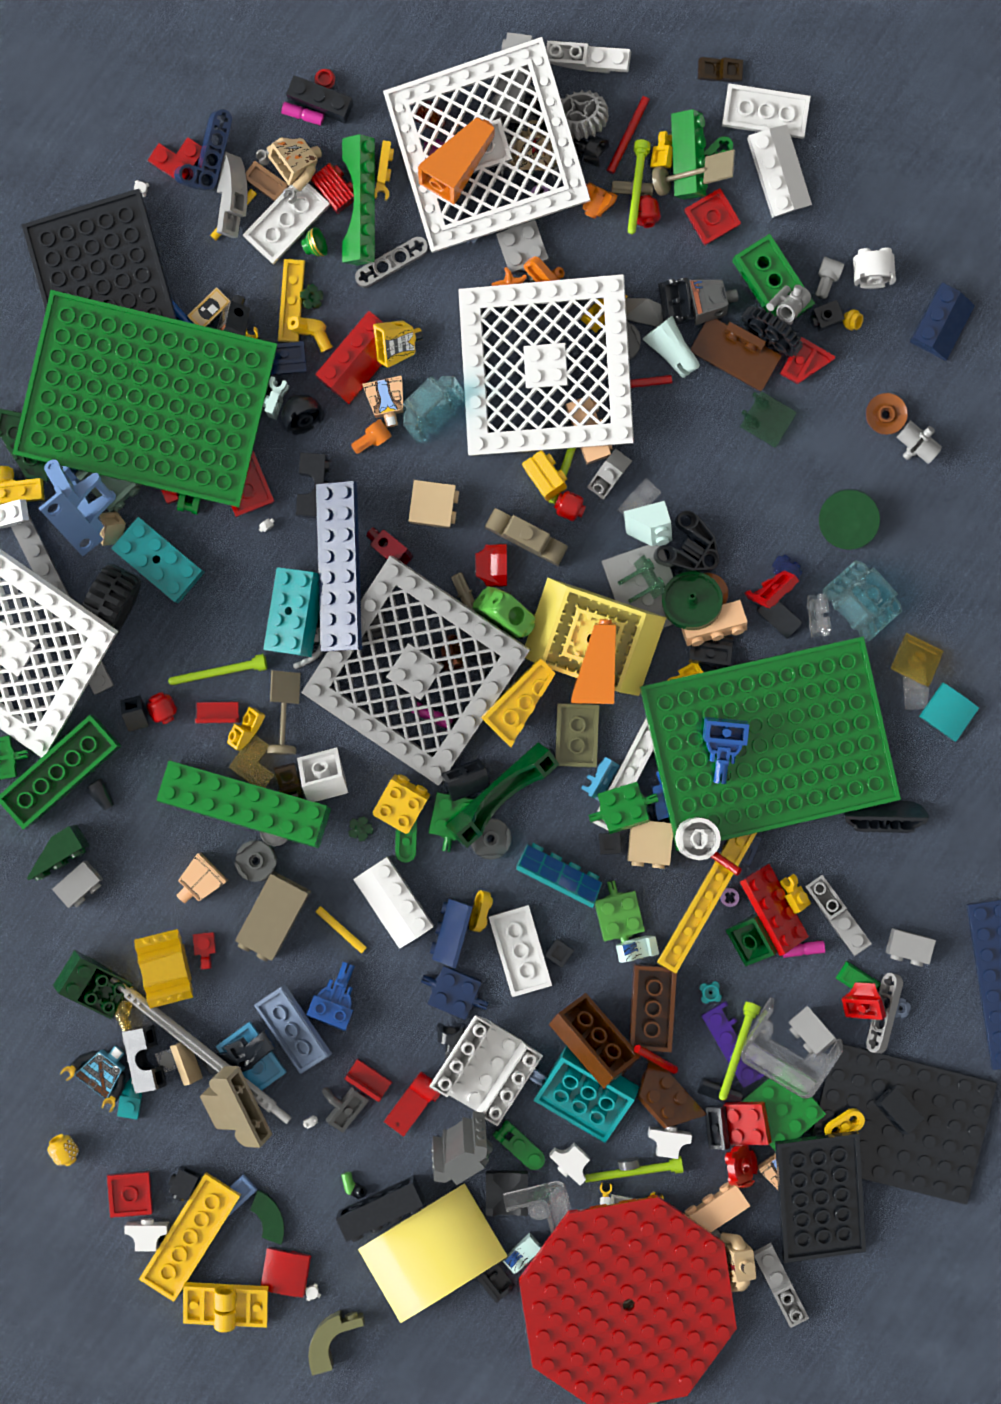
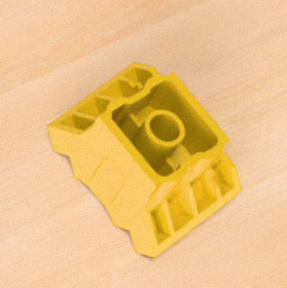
[134,929,193,1009]

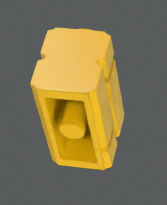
[522,450,568,501]

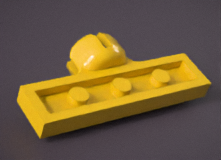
[0,466,44,505]

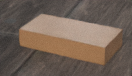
[246,161,289,201]

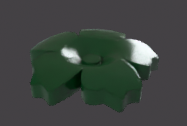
[300,284,324,309]
[348,816,373,842]

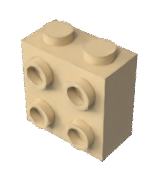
[409,480,459,529]
[627,821,673,869]

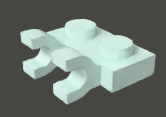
[263,376,290,420]

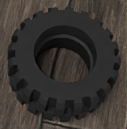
[74,564,141,641]

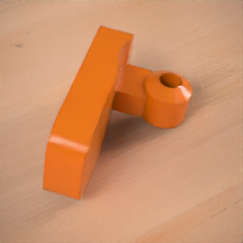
[524,256,565,282]

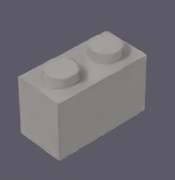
[52,861,103,908]
[886,928,936,967]
[789,1006,837,1057]

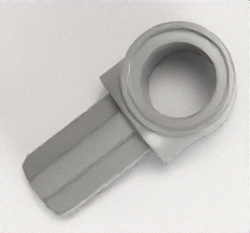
[816,257,844,299]

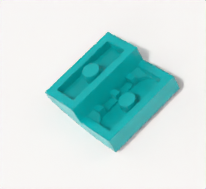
[919,683,979,742]

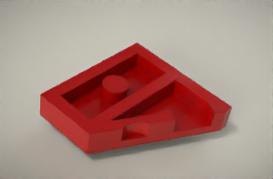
[780,337,836,384]
[745,570,799,609]

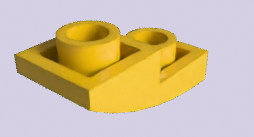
[227,707,265,751]

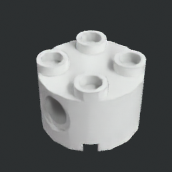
[853,248,896,289]
[675,817,721,860]

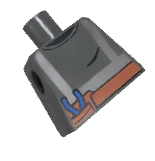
[689,280,738,325]

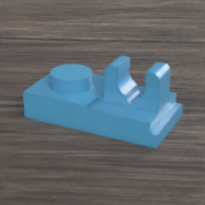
[581,757,620,801]

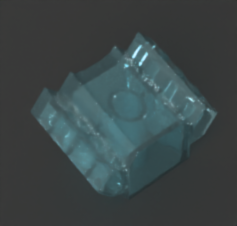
[403,376,465,443]
[822,560,902,641]

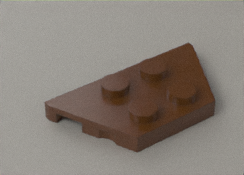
[636,1059,706,1129]

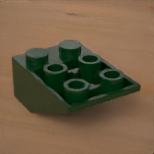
[27,825,90,881]
[53,950,133,1019]

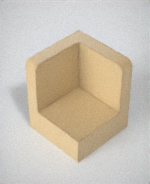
[99,511,126,546]

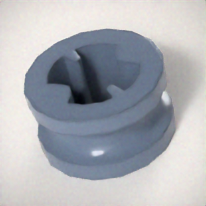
[529,1068,548,1086]

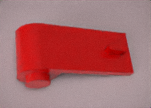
[384,1071,441,1137]

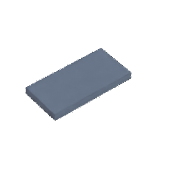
[254,984,332,1074]

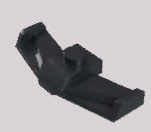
[200,1027,276,1075]

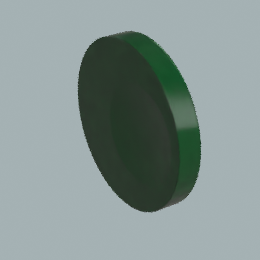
[819,489,880,550]
[662,571,723,630]

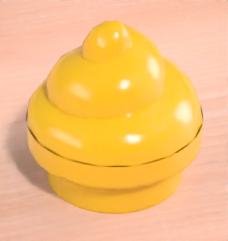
[843,309,863,331]

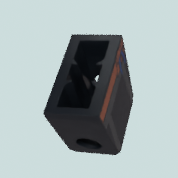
[216,295,250,336]

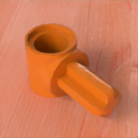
[351,419,392,454]

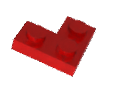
[148,137,202,180]

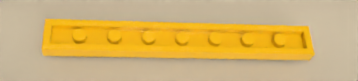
[657,833,757,973]

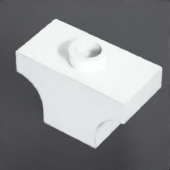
[648,1126,692,1159]
[549,1143,590,1186]
[125,1218,170,1251]

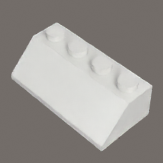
[747,124,812,218]
[353,856,434,948]

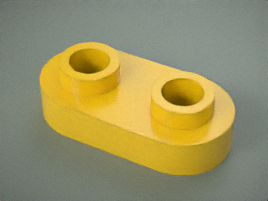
[469,890,493,932]
[825,1108,865,1135]

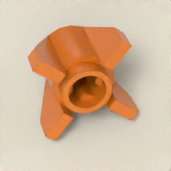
[582,182,618,219]

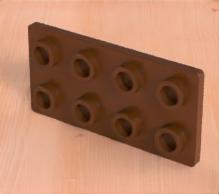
[690,319,781,391]

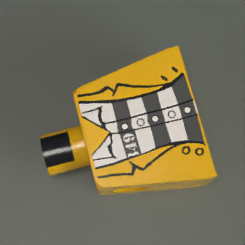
[373,321,423,368]

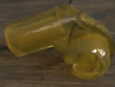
[115,1000,133,1032]

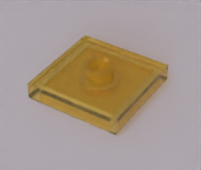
[891,633,944,687]

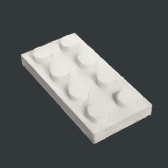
[722,84,811,139]
[243,183,330,265]
[489,905,552,997]

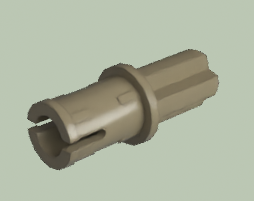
[612,180,653,197]
[452,573,475,611]

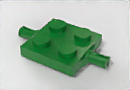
[0,736,29,780]
[588,782,659,834]
[428,792,474,852]

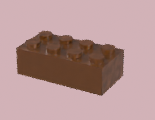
[629,963,677,1052]
[549,993,641,1088]

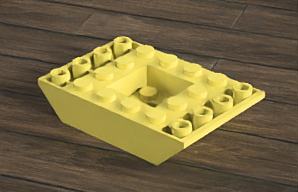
[525,578,666,696]

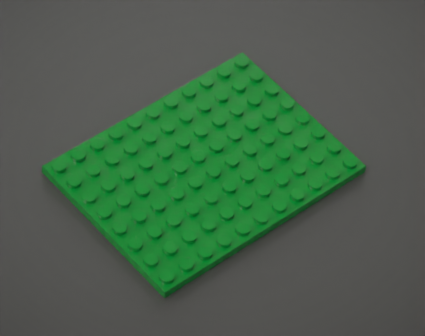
[12,290,278,508]
[640,636,901,851]

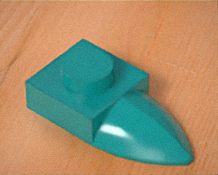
[117,1078,142,1119]

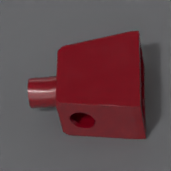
[366,527,414,565]

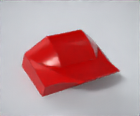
[475,544,507,587]
[842,982,886,1020]

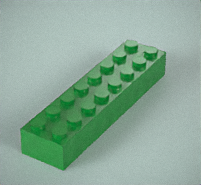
[156,761,331,849]

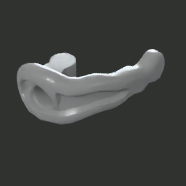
[293,626,323,669]

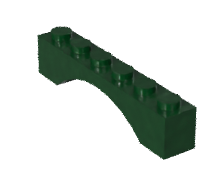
[446,742,560,848]

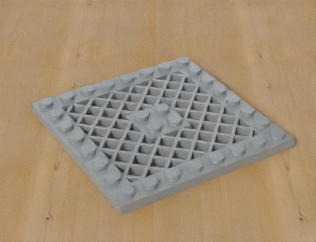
[301,555,531,786]

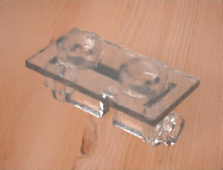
[807,594,832,637]

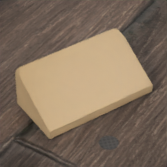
[170,1042,203,1086]

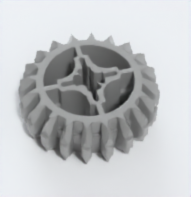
[561,90,609,141]

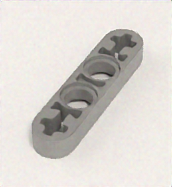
[355,237,428,288]
[866,973,903,1054]

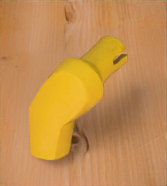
[287,316,333,353]

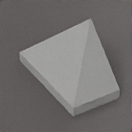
[626,298,663,327]

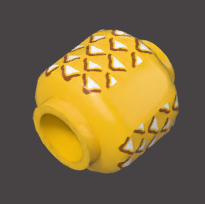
[47,1134,79,1166]

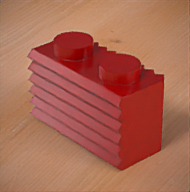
[311,163,354,214]

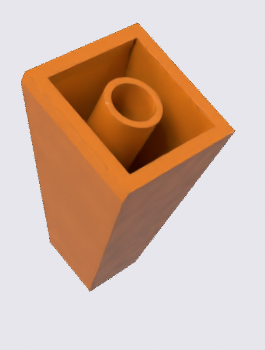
[418,117,495,205]
[571,619,616,704]

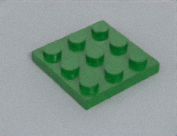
[741,1065,826,1152]

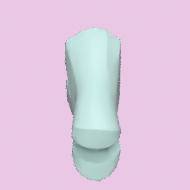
[642,316,700,378]

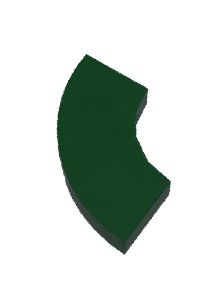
[250,1189,285,1245]

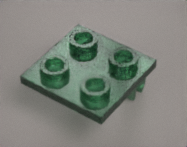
[740,391,797,448]
[618,555,665,603]

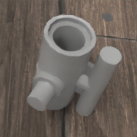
[766,285,811,325]
[896,420,942,464]

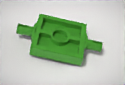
[595,880,645,943]

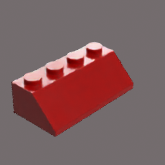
[315,311,383,404]

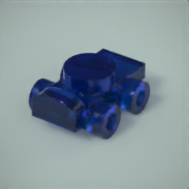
[772,555,803,578]

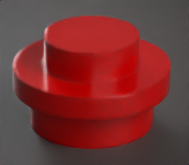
[315,69,335,89]

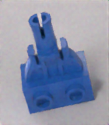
[703,717,749,784]
[306,962,355,1032]

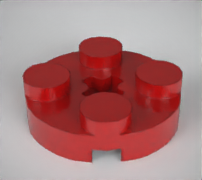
[725,1145,758,1188]

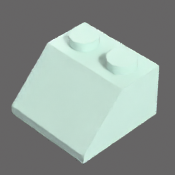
[624,501,672,546]

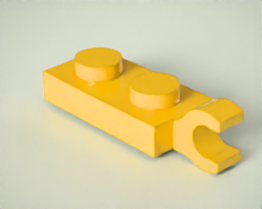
[375,140,394,201]

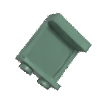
[75,470,141,512]

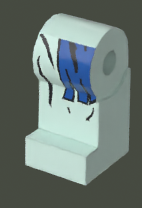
[616,935,659,962]
[502,1233,542,1274]

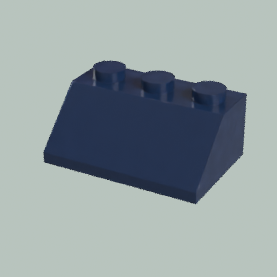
[909,282,975,361]
[430,898,473,968]

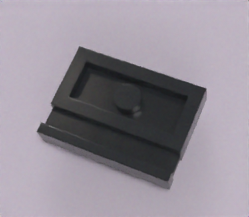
[688,636,734,668]

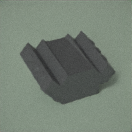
[431,1111,493,1185]

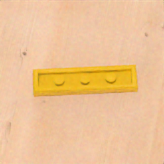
[278,259,305,343]

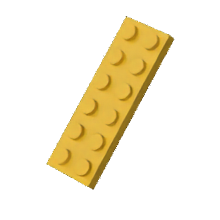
[139,1172,241,1302]

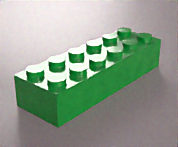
[0,715,121,830]

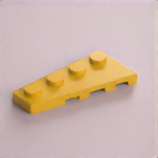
[481,658,556,747]

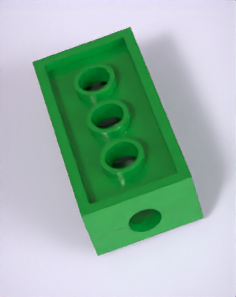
[732,234,815,319]

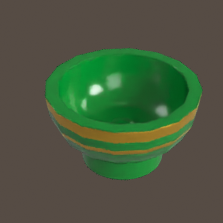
[302,227,328,257]

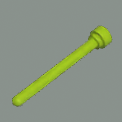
[628,139,651,234]
[168,654,267,685]
[719,1002,761,1101]
[584,1156,684,1183]

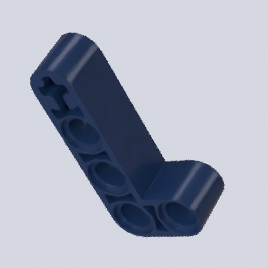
[174,109,232,191]

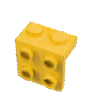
[373,774,431,834]

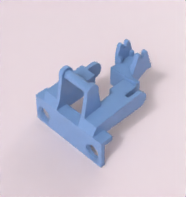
[39,460,116,556]

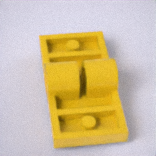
[183,1282,268,1332]

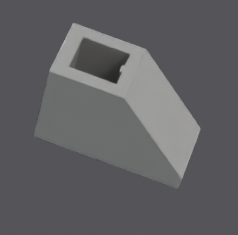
[587,449,632,500]

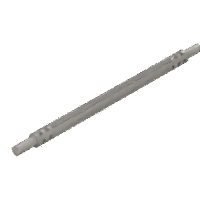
[110,977,292,1124]

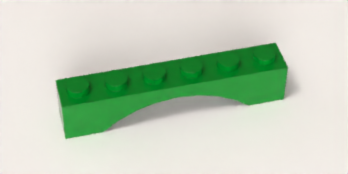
[342,134,375,266]

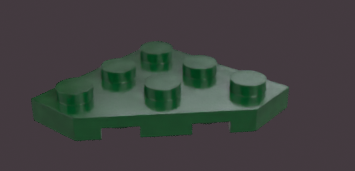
[0,409,49,483]

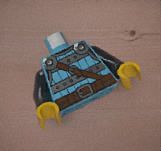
[60,1045,126,1112]

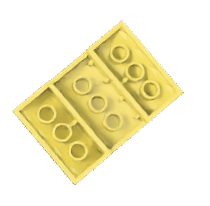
[358,1183,508,1323]

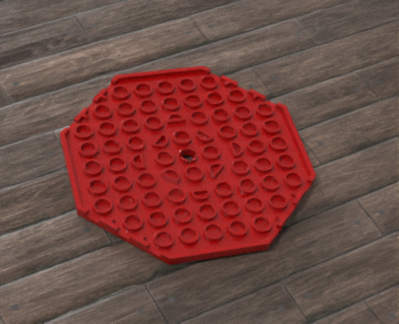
[519,1195,737,1404]

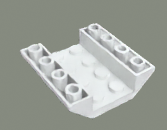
[430,1015,543,1126]

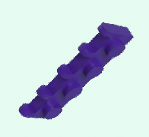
[701,1001,768,1088]

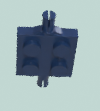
[421,965,489,1020]

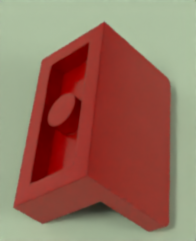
[195,702,239,723]
[345,1058,392,1102]

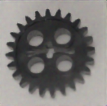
[741,306,803,357]

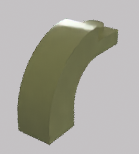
[308,1310,365,1376]

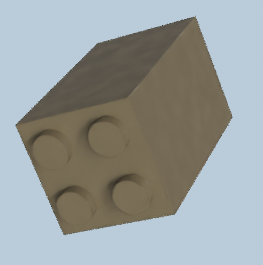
[235,872,311,962]

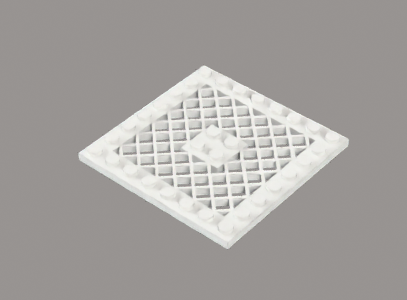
[383,37,591,253]
[459,274,634,456]
[0,549,118,758]

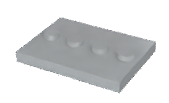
[601,545,673,628]

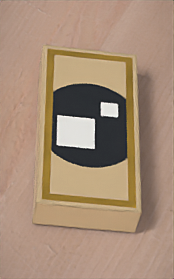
[187,287,230,327]

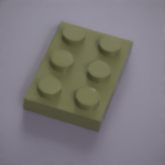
[555,703,599,767]

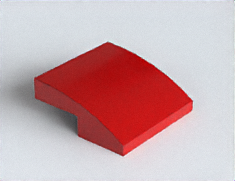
[261,1247,311,1298]

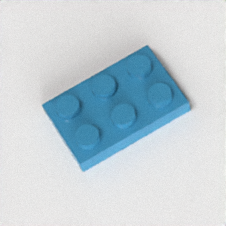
[216,1021,287,1091]

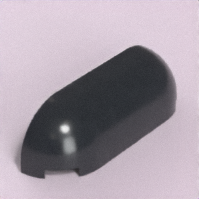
[844,800,929,833]

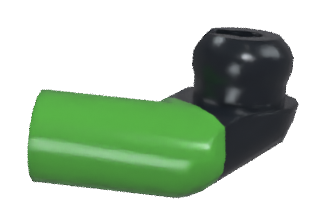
[341,1172,367,1199]

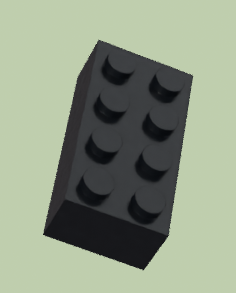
[336,1175,425,1242]

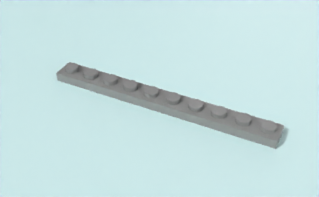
[11,513,114,695]

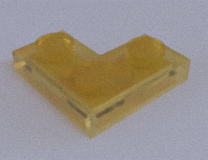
[229,735,275,788]

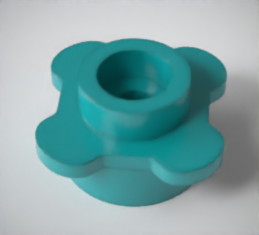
[699,981,722,1004]

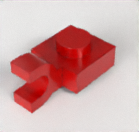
[193,932,216,969]

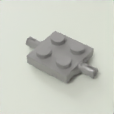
[496,220,549,282]

